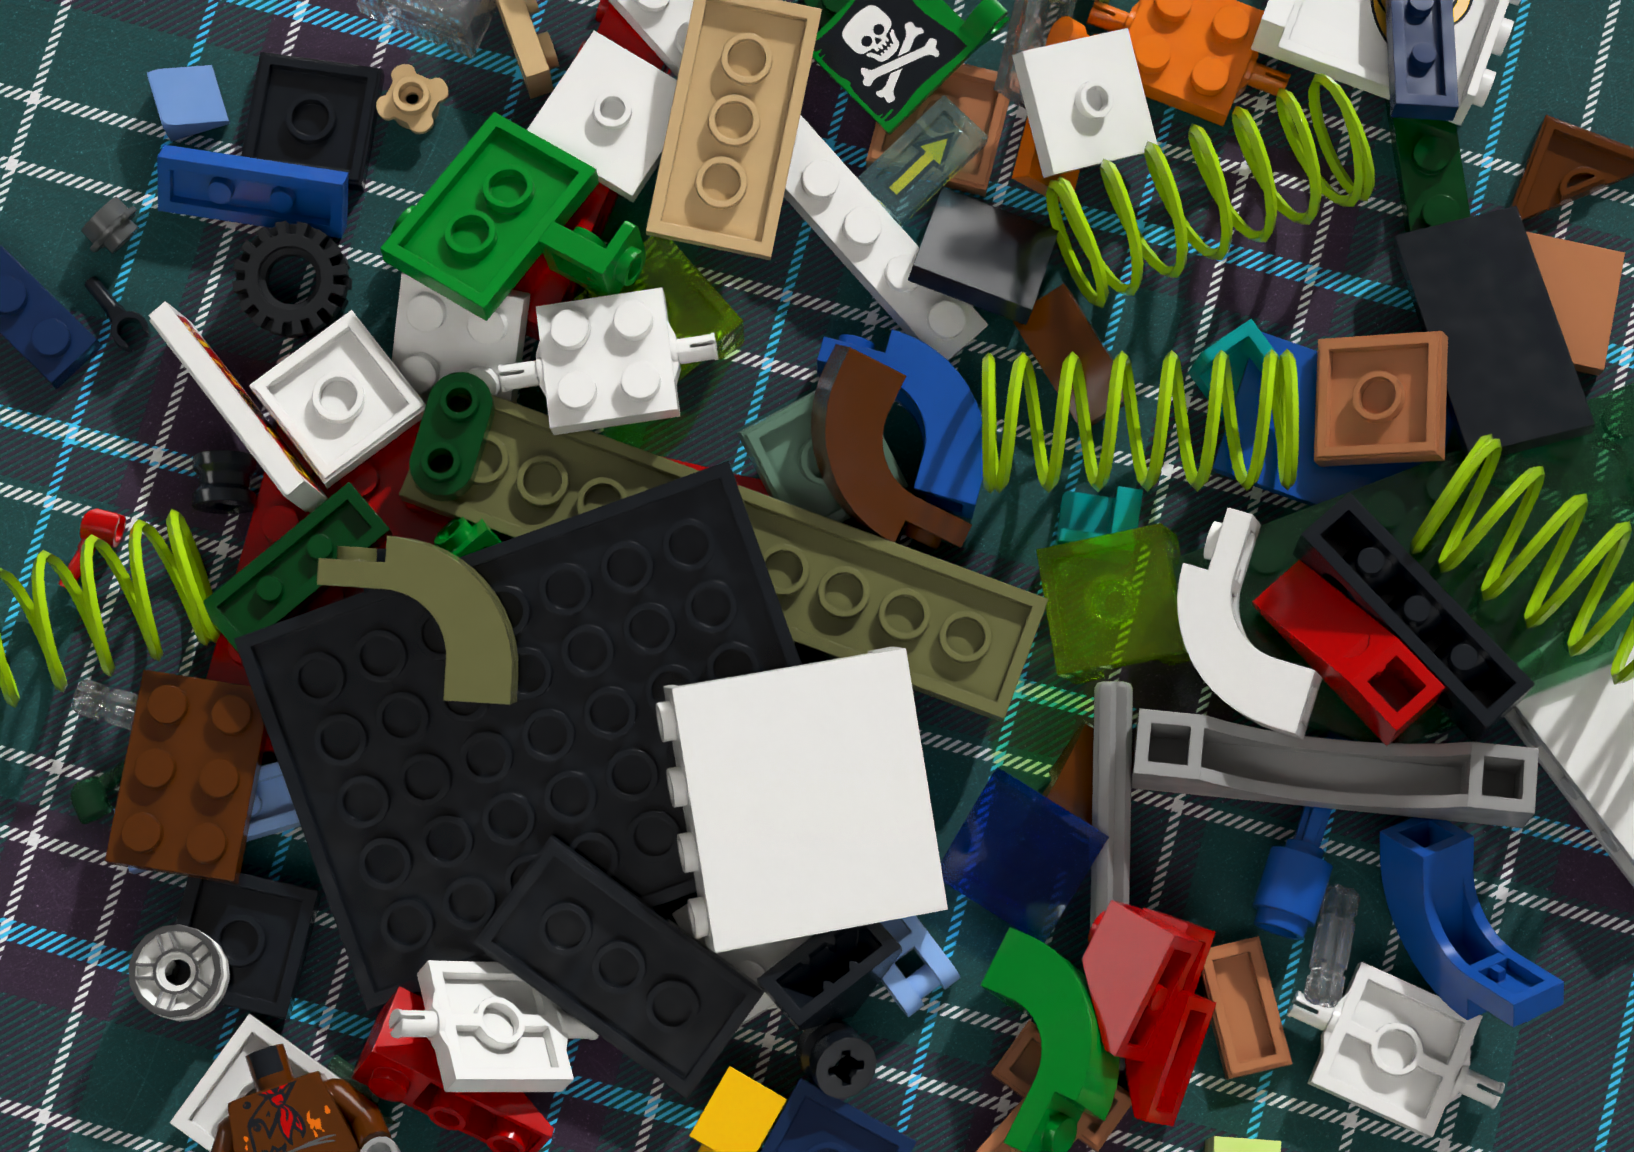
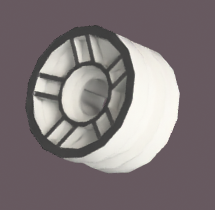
[128,924,230,1022]

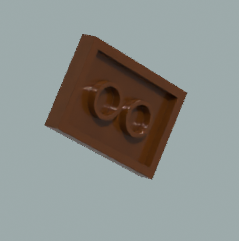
[105,670,268,884]

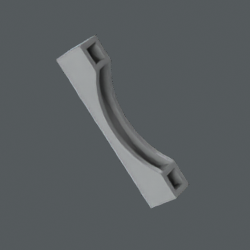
[1131,708,1539,828]

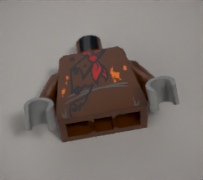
[211,1044,401,1152]

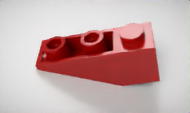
[1251,559,1445,746]
[351,986,554,1152]

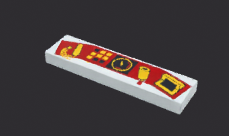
[148,301,328,513]

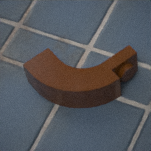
[811,344,972,551]

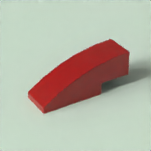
[1125,907,1217,1127]

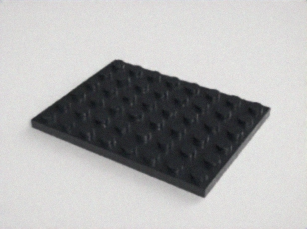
[234,461,802,1010]

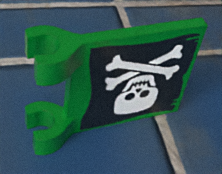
[812,0,1010,135]

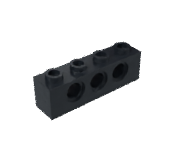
[1293,492,1535,742]

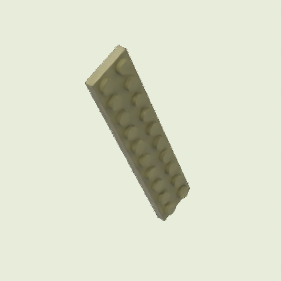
[399,394,1048,723]

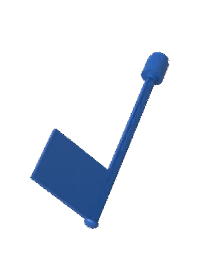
[1211,332,1454,940]

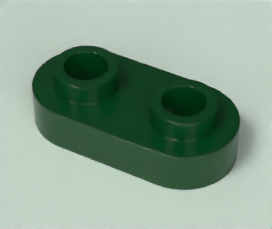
[409,372,495,501]

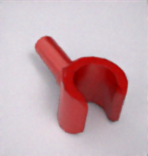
[58,508,126,588]

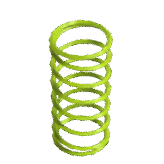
[1046,74,1375,308]
[982,349,1299,493]
[1409,434,1634,685]
[0,508,221,708]

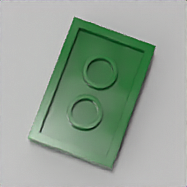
[380,112,599,321]

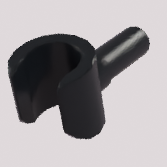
[84,276,151,352]

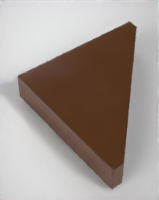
[1510,115,1634,222]

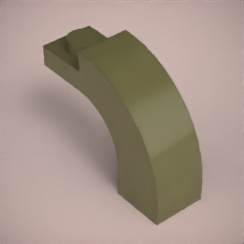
[317,536,518,705]

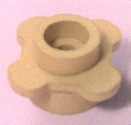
[376,64,449,134]

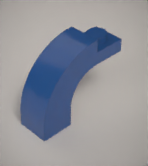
[817,329,983,519]
[1380,817,1564,1027]

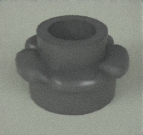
[81,197,139,254]

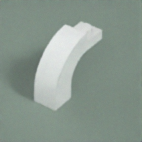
[1177,507,1322,740]

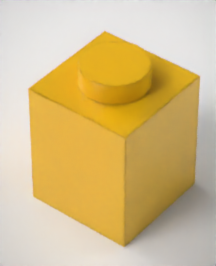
[689,1066,787,1152]

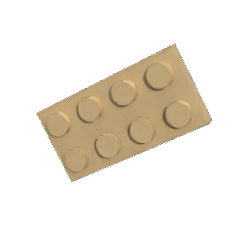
[646,0,822,261]

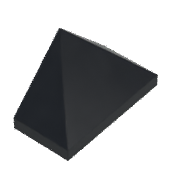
[757,922,902,1031]

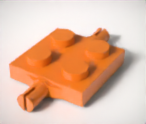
[1086,0,1291,127]

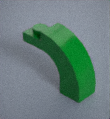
[980,927,1120,1152]

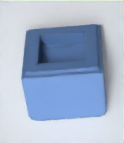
[147,65,230,142]

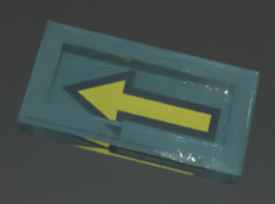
[858,95,988,227]

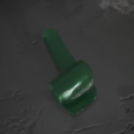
[70,759,125,824]
[327,1055,397,1124]

